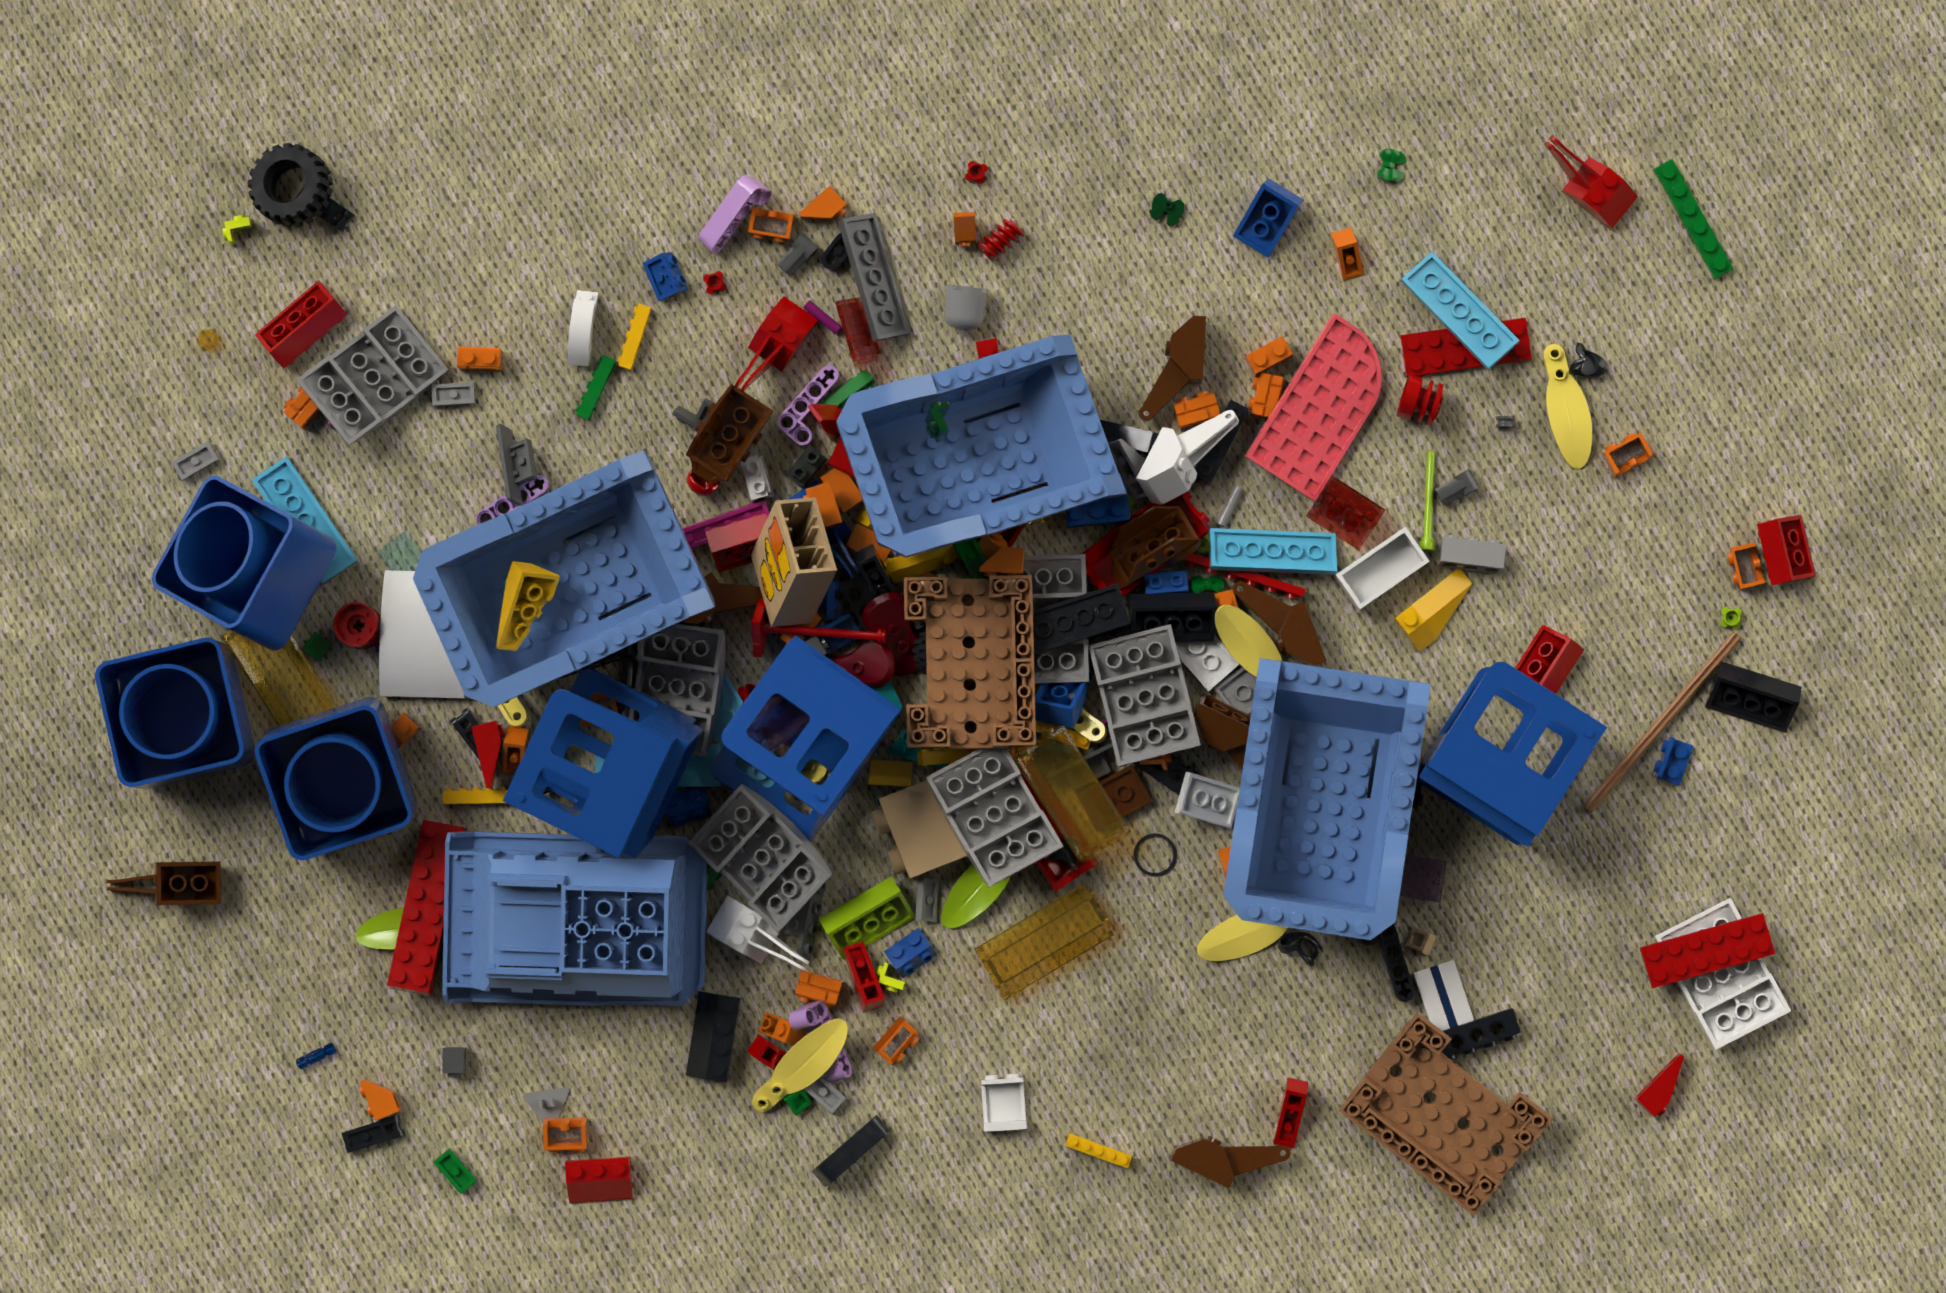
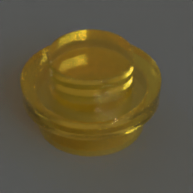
[198,329,219,350]

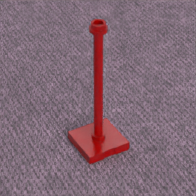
[751,598,887,658]

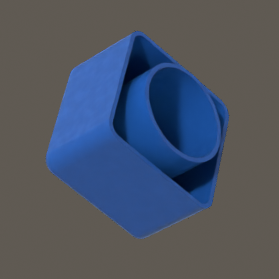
[152,476,337,651]
[95,638,255,789]
[255,697,417,860]

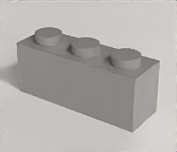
[1438,535,1506,574]

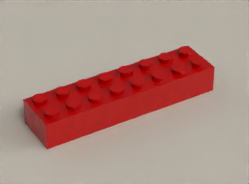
[387,820,468,997]

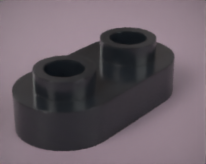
[821,233,848,271]

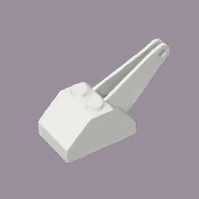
[1136,410,1239,505]
[707,895,810,971]

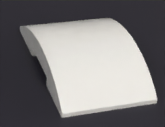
[379,570,465,699]
[1655,897,1791,1050]

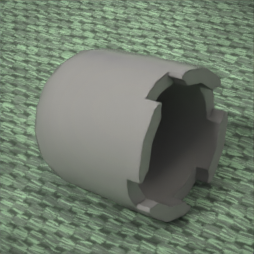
[944,284,988,334]

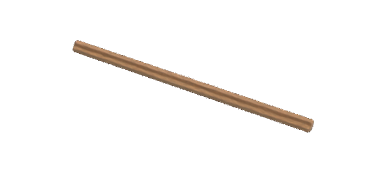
[1584,632,1741,812]

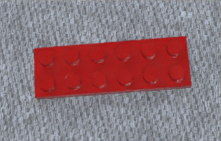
[1400,318,1532,377]
[1639,913,1776,989]

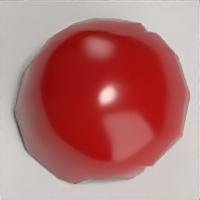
[686,469,721,496]

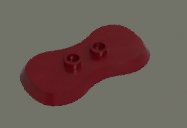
[862,592,920,676]
[826,640,895,688]

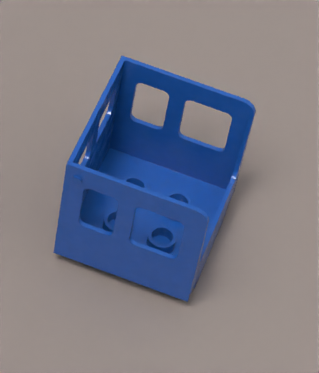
[710,635,901,842]
[1416,662,1607,847]
[503,668,704,858]

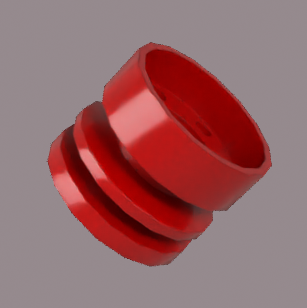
[1396,374,1444,427]
[333,602,381,649]

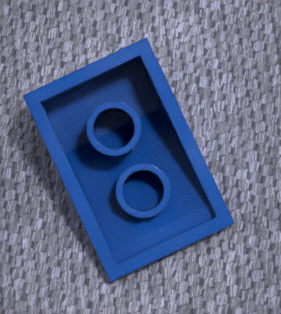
[1233,178,1304,258]
[1035,667,1094,728]

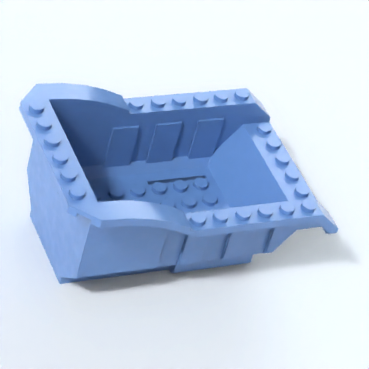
[836,335,1127,558]
[413,450,715,707]
[1223,658,1431,940]
[442,831,708,1006]

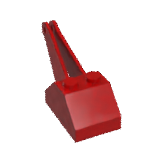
[1544,136,1638,231]
[735,296,819,392]

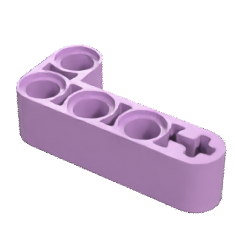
[698,176,772,254]
[777,365,839,447]
[476,475,550,525]
[789,1000,852,1082]

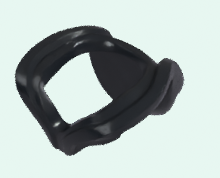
[1568,342,1606,378]
[1045,838,1079,870]
[1278,932,1321,967]

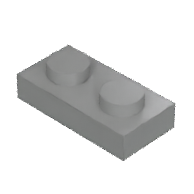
[431,382,475,406]
[171,441,219,481]
[915,878,939,922]
[804,1076,846,1114]

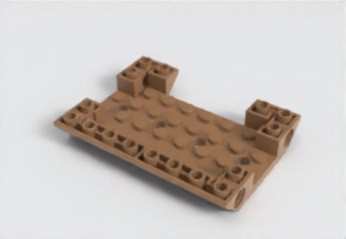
[904,575,1036,750]
[1339,1012,1553,1216]

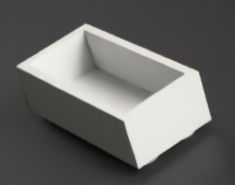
[1334,527,1430,611]

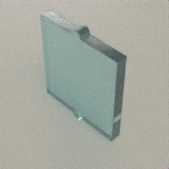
[377,531,421,571]

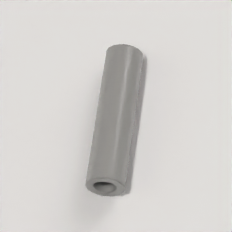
[1216,485,1244,527]

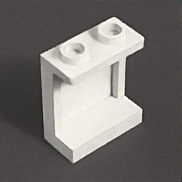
[981,1073,1027,1132]

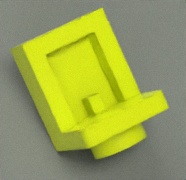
[222,215,254,245]
[876,962,905,993]

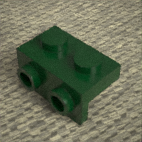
[925,401,950,443]

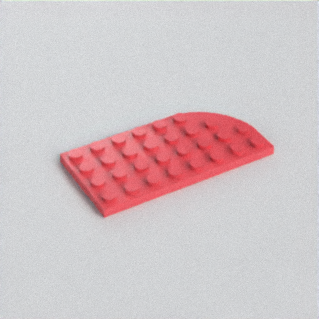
[1244,313,1381,501]

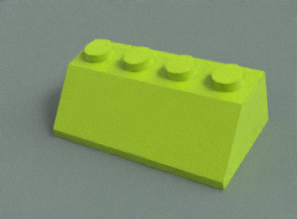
[819,876,916,960]

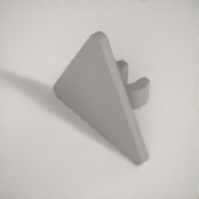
[523,1087,570,1131]

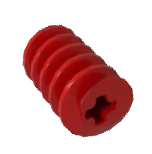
[977,219,1025,263]

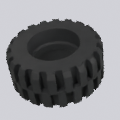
[248,143,333,227]

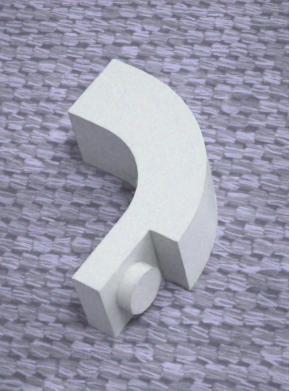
[567,290,598,366]

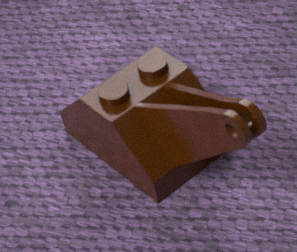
[1139,315,1206,421]
[679,572,763,627]
[1232,581,1327,666]
[1194,693,1251,770]
[107,861,221,905]
[1169,1136,1291,1188]

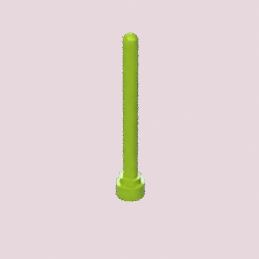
[1419,450,1436,552]

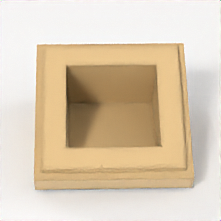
[1405,927,1436,956]

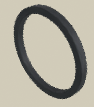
[1134,833,1176,876]

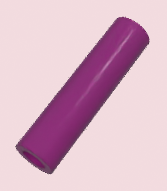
[803,300,842,335]

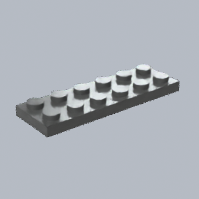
[838,213,911,342]

